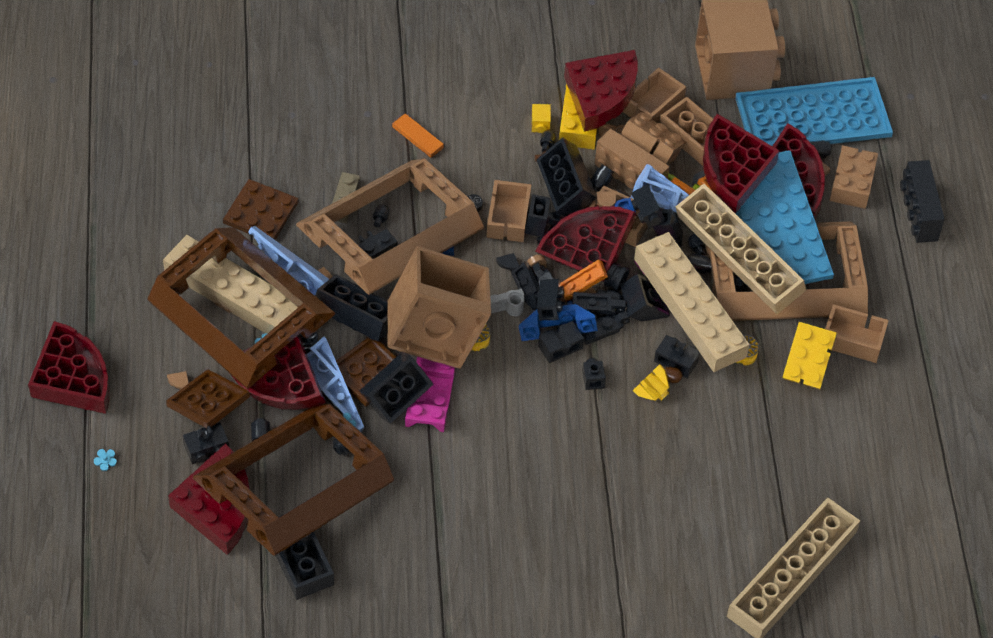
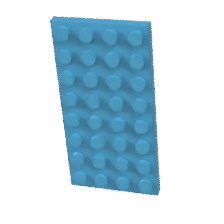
[735,77,893,146]
[735,150,834,284]

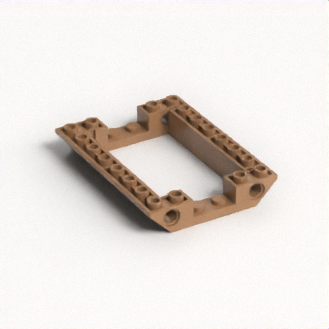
[296,158,484,295]
[706,221,868,321]

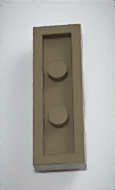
[332,172,360,223]

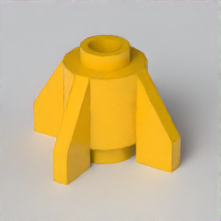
[633,364,670,401]

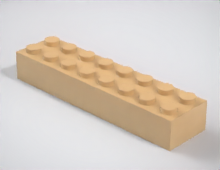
[675,184,806,314]
[634,232,750,372]
[163,235,298,334]
[727,498,860,638]

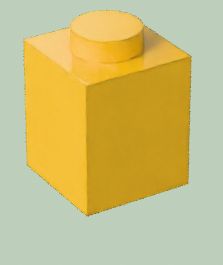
[532,104,551,133]

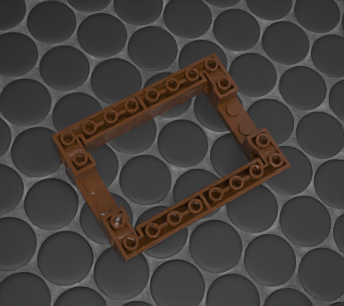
[147,227,335,389]
[193,404,394,556]

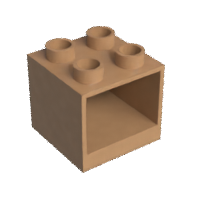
[695,0,785,100]
[388,246,491,369]

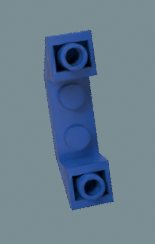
[519,304,598,341]

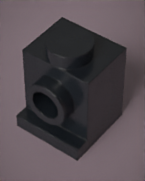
[582,358,606,390]

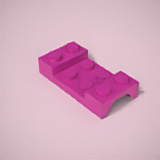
[405,356,456,432]

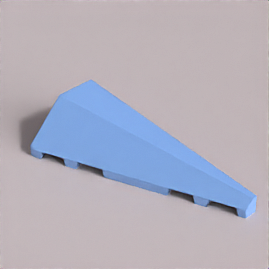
[631,164,689,213]
[248,226,329,295]
[307,337,364,432]

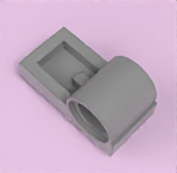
[490,289,524,316]

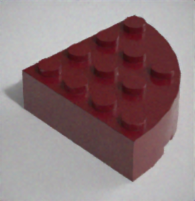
[564,50,638,132]
[703,114,779,213]
[773,123,825,220]
[535,206,637,283]
[28,321,110,414]
[230,335,326,410]
[168,444,249,555]

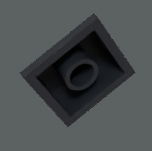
[621,274,670,322]

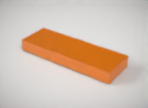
[392,113,444,158]
[560,259,608,302]

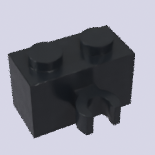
[525,194,561,237]
[358,229,398,259]
[654,335,700,379]
[183,422,229,464]

